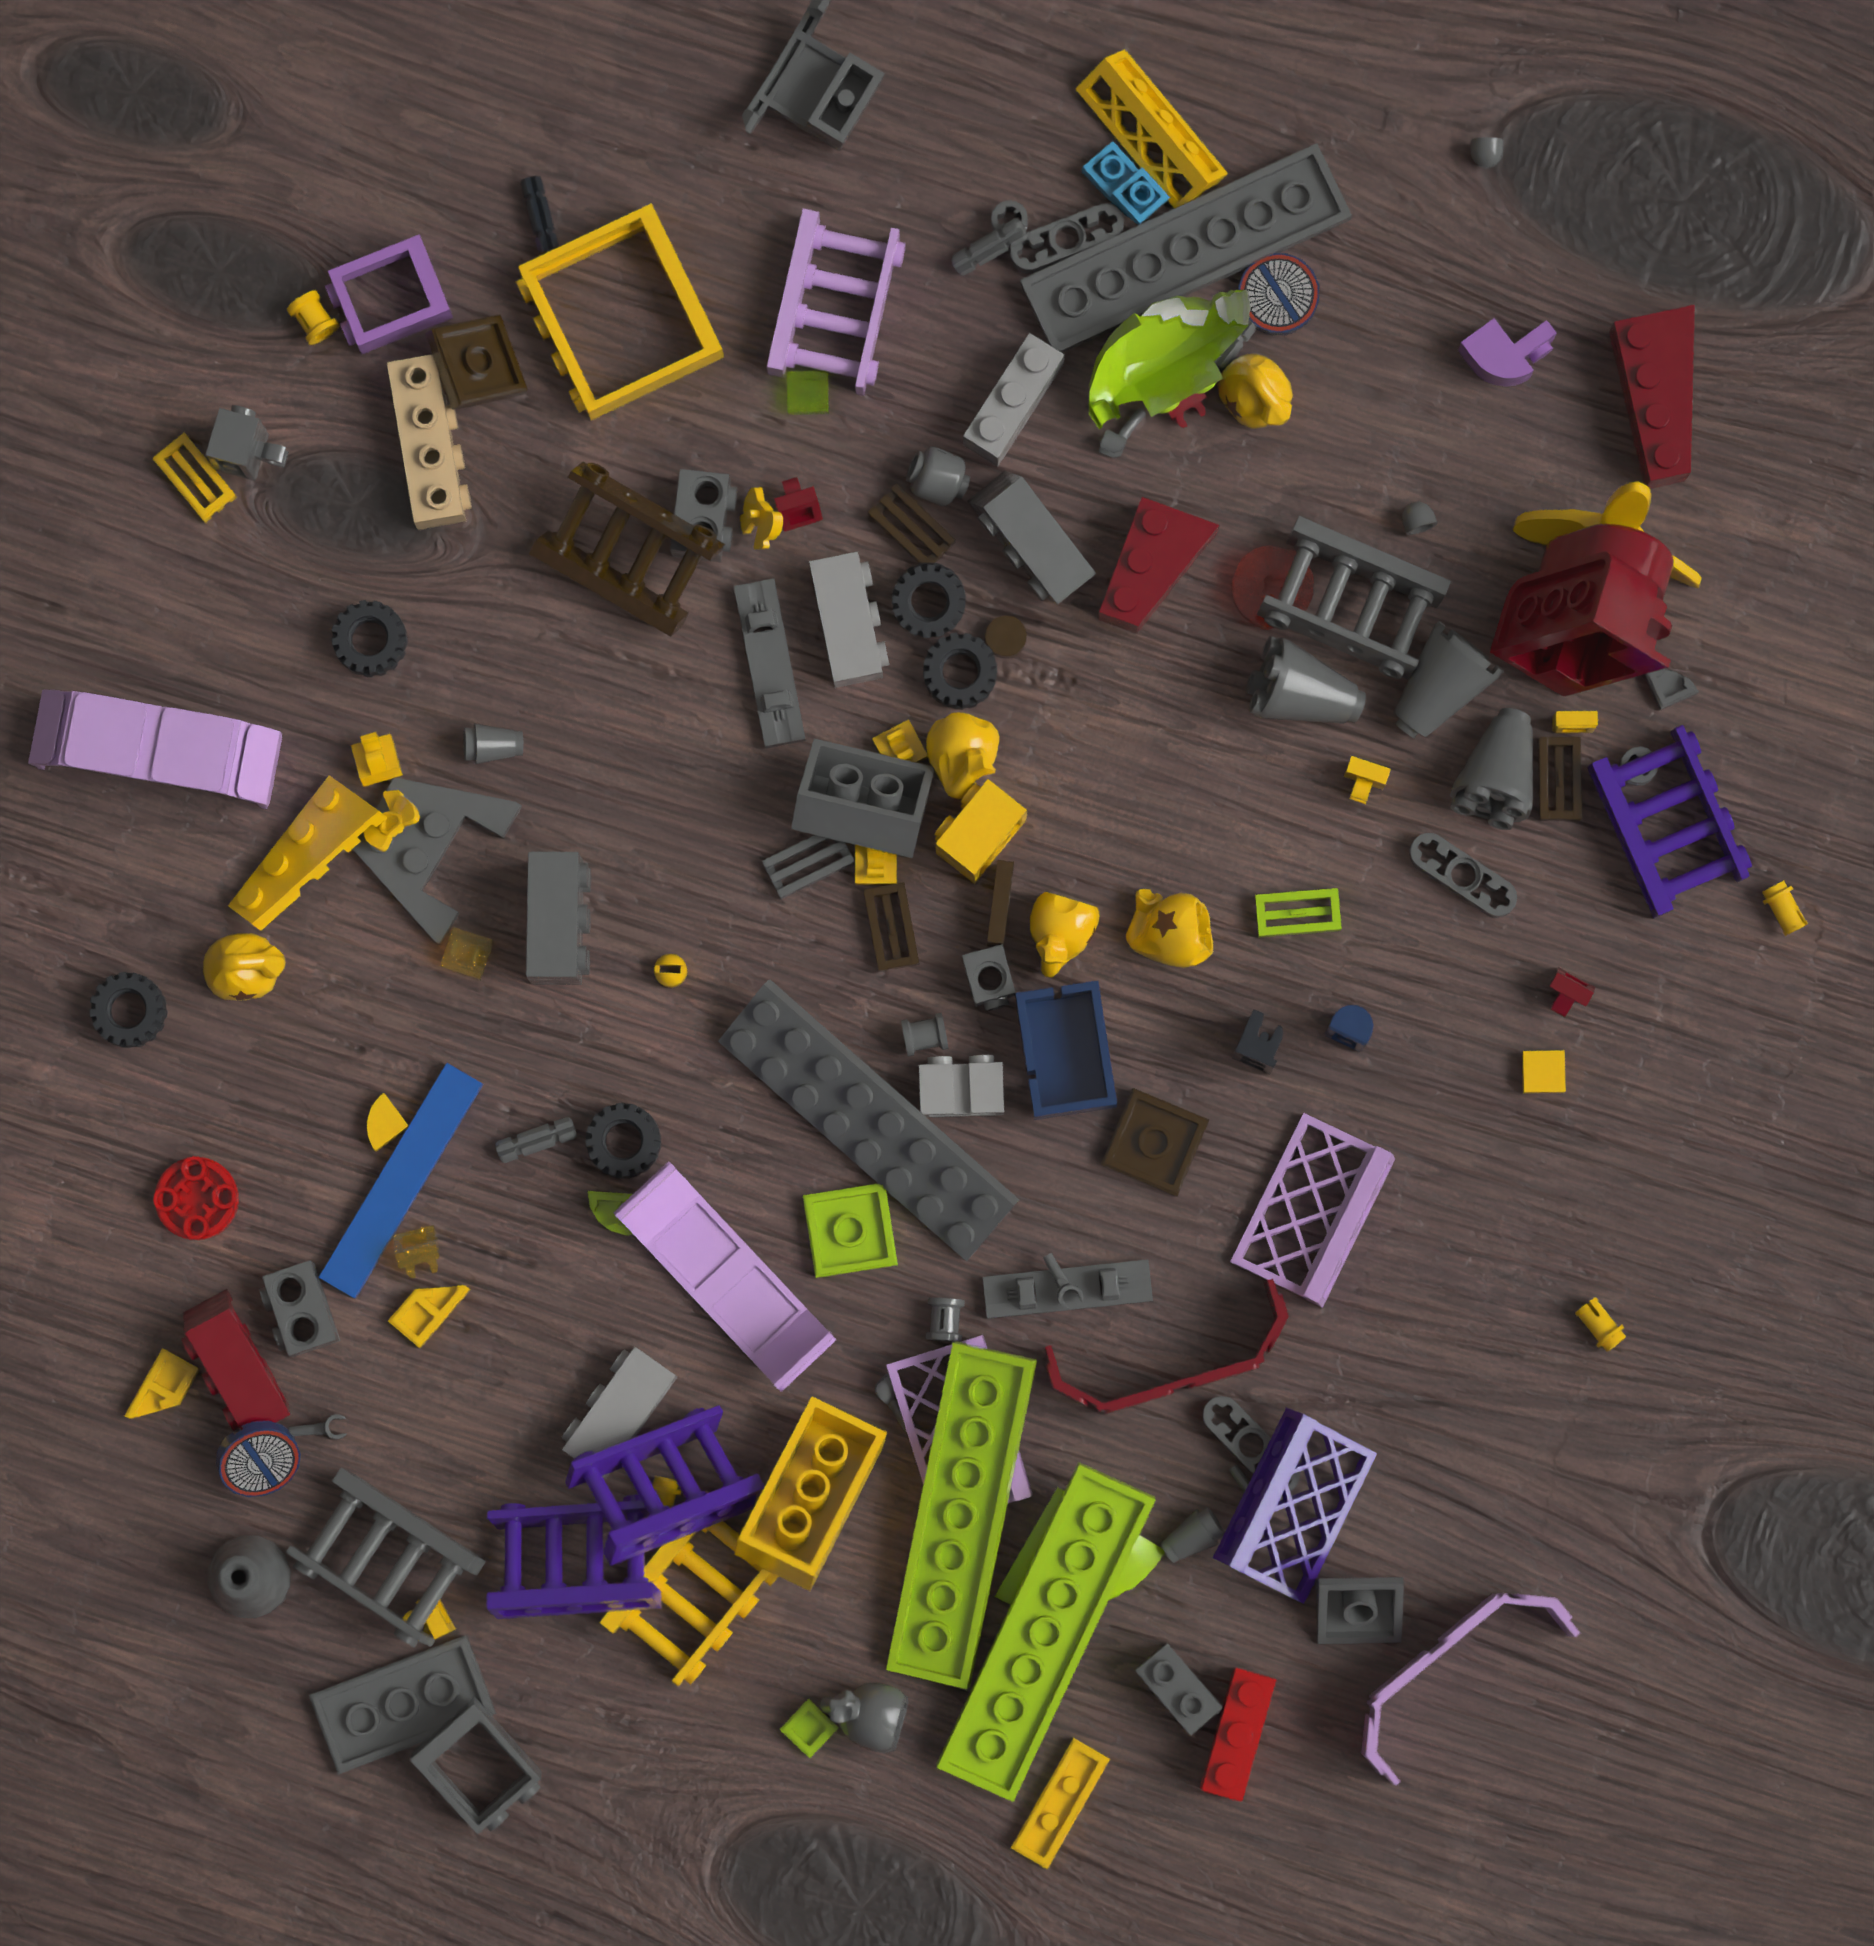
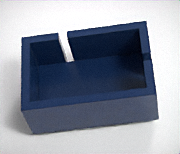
[1015,981,1117,1120]

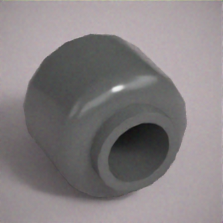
[906,446,970,507]

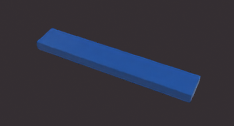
[319,1063,484,1299]

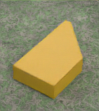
[388,1285,470,1348]
[124,1348,200,1419]

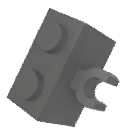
[206,405,289,481]

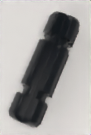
[520,175,559,256]

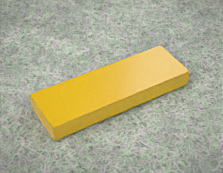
[1011,1737,1110,1869]

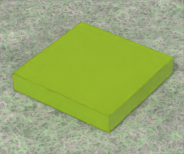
[803,1184,898,1278]

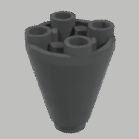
[1246,636,1366,724]
[1450,708,1533,830]
[207,1535,291,1618]

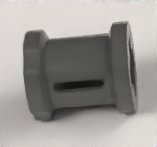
[901,1012,949,1057]
[925,1297,965,1342]

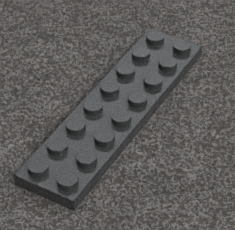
[1020,143,1352,353]
[718,979,1019,1261]

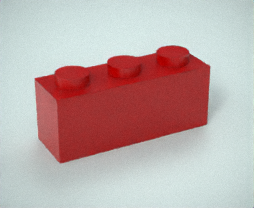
[1200,1667,1277,1802]

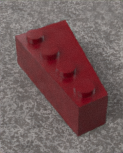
[1609,305,1695,489]

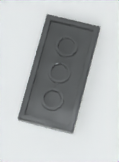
[309,1635,497,1774]

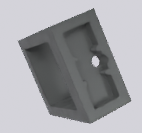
[410,1697,542,1835]

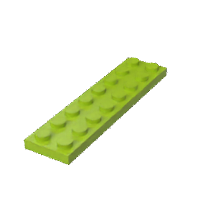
[886,1341,1037,1689]
[937,1462,1156,1802]

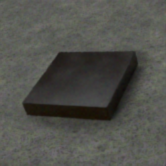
[425,314,528,410]
[1101,1088,1209,1197]

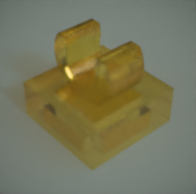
[440,927,494,980]
[393,1225,440,1279]

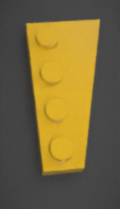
[228,775,387,931]

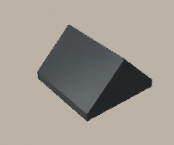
[1316,1577,1404,1644]

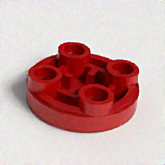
[153,1156,239,1241]

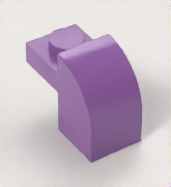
[1458,318,1557,386]

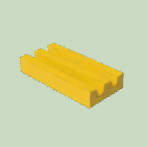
[153,433,237,523]

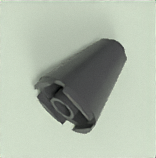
[1394,621,1504,739]

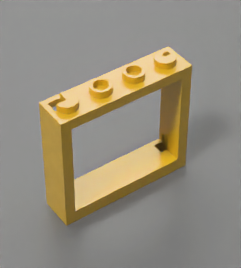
[516,203,724,420]

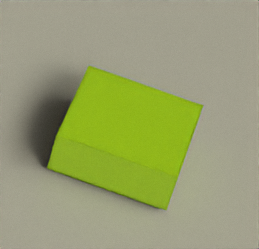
[779,1699,839,1758]

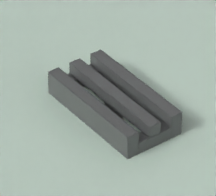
[762,835,855,899]

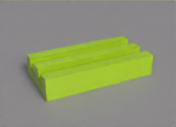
[1255,888,1342,938]

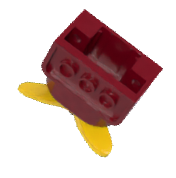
[1490,482,1702,697]

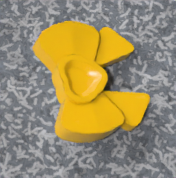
[740,487,783,550]
[364,790,420,852]

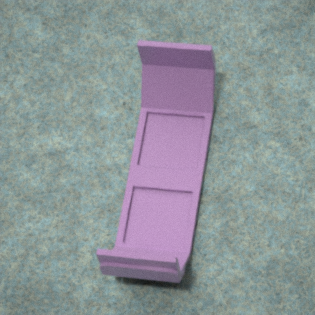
[28,690,282,809]
[614,1161,836,1392]
[1361,1593,1580,1786]

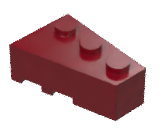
[181,1289,291,1431]

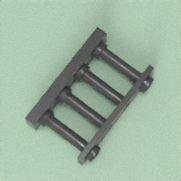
[1256,516,1451,680]
[286,1467,486,1647]

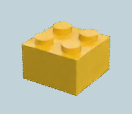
[934,779,1027,884]

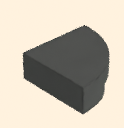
[1643,669,1699,710]

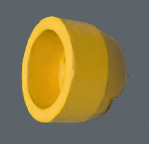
[654,954,687,988]

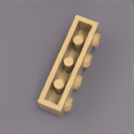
[387,354,472,530]

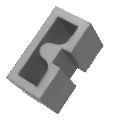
[919,1055,1004,1117]

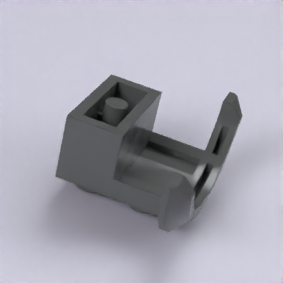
[742,0,885,152]

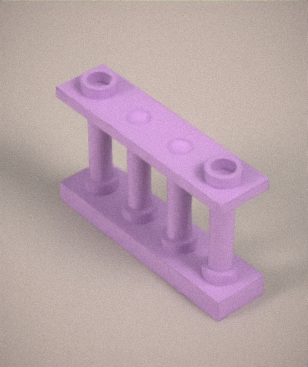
[767,209,906,396]

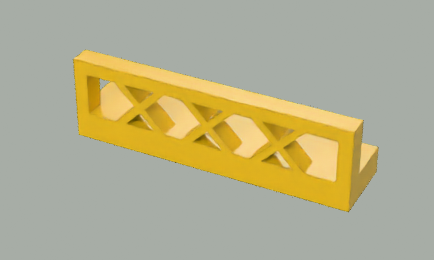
[1076,49,1228,209]

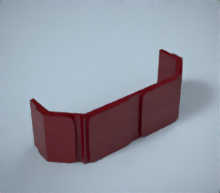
[1044,1279,1289,1415]

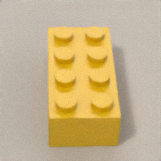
[735,1396,887,1591]

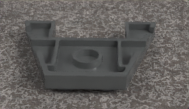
[353,778,522,945]

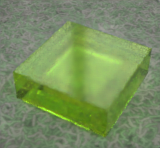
[787,371,829,415]

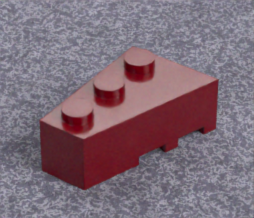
[1098,497,1220,634]

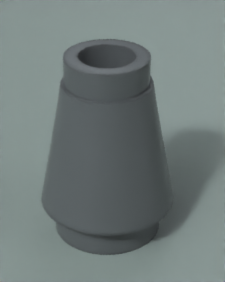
[463,723,524,765]
[1160,1507,1225,1563]

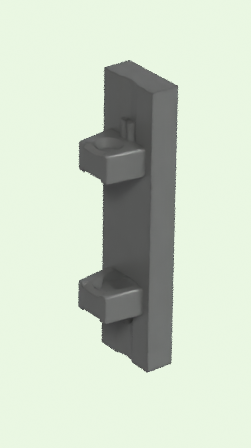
[734,578,806,749]
[983,1259,1153,1319]

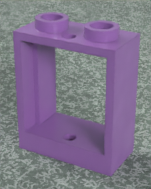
[325,235,453,354]

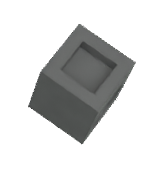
[962,945,1016,1011]

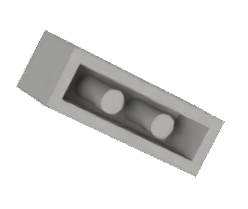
[963,333,1064,467]
[809,552,889,688]
[562,1347,678,1479]

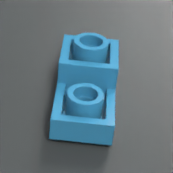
[1081,141,1170,225]

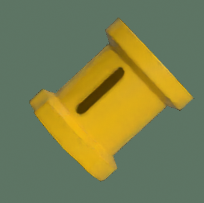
[287,290,340,345]

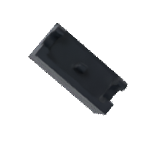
[1232,1009,1283,1075]

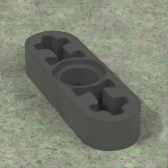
[1011,204,1124,274]
[1409,833,1517,918]
[1203,1396,1300,1491]

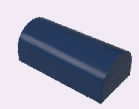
[1324,1005,1373,1052]

